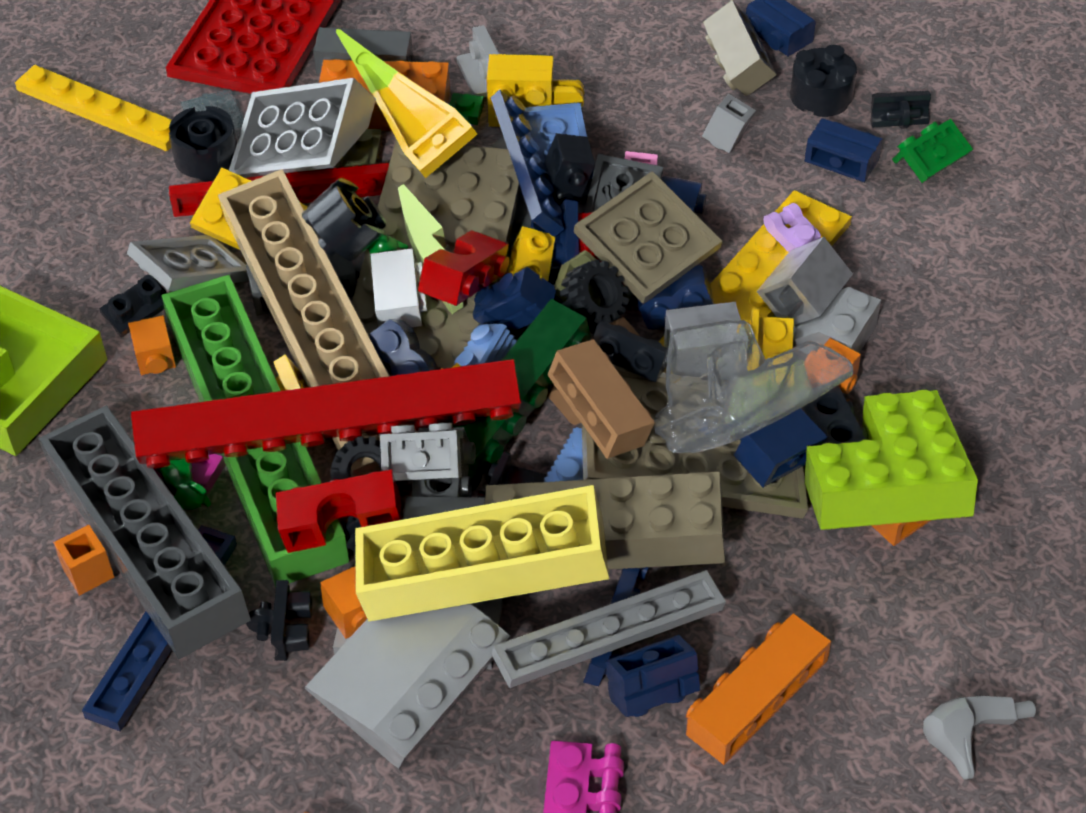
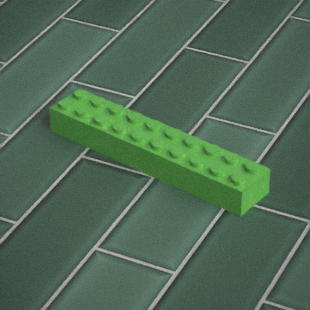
[161,275,349,588]

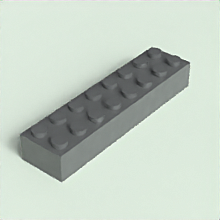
[38,405,251,659]

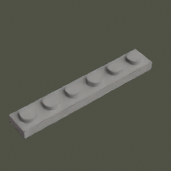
[491,570,726,688]

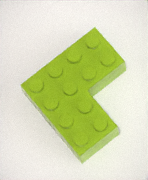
[0,286,108,456]
[805,390,978,530]

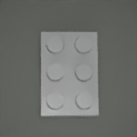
[127,235,248,291]

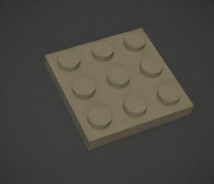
[574,171,722,304]

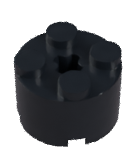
[790,45,857,117]
[169,106,237,182]
[302,178,386,261]

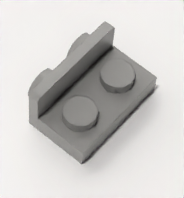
[457,25,499,97]
[380,423,463,481]

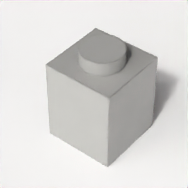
[702,94,756,153]

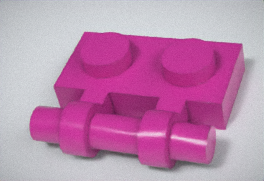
[543,741,624,813]

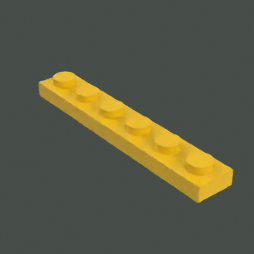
[15,65,172,151]

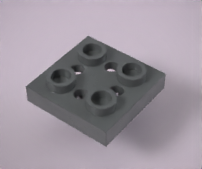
[584,154,663,213]

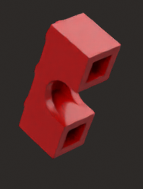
[418,230,509,306]
[276,469,403,553]

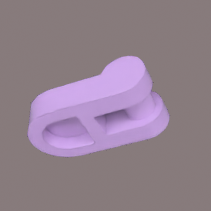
[763,203,821,252]

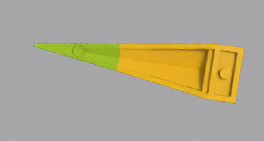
[336,29,478,178]

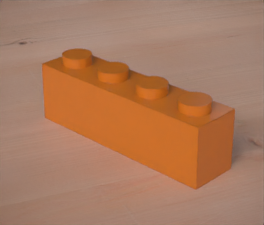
[686,613,831,765]

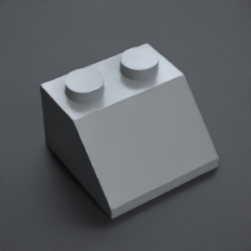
[793,287,881,356]

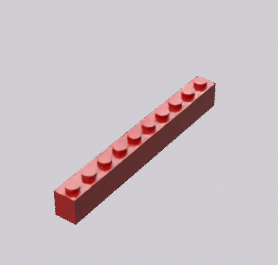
[131,359,521,468]

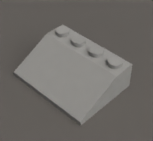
[229,78,376,178]
[305,604,510,769]

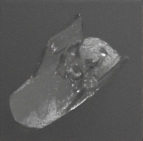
[654,320,853,453]

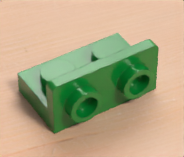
[892,118,974,183]

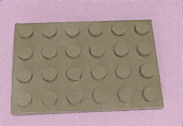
[582,364,808,519]

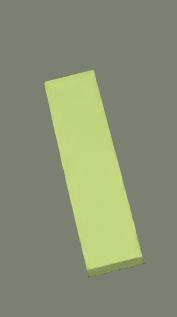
[398,184,463,314]

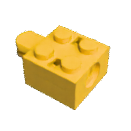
[487,54,585,127]

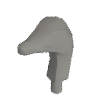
[923,696,1036,780]

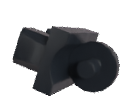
[870,91,931,129]
[99,274,167,338]
[246,580,313,661]

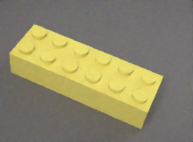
[355,485,610,622]

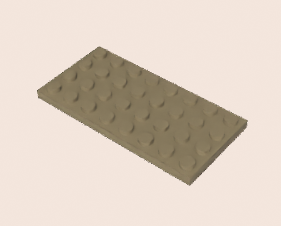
[352,139,521,369]

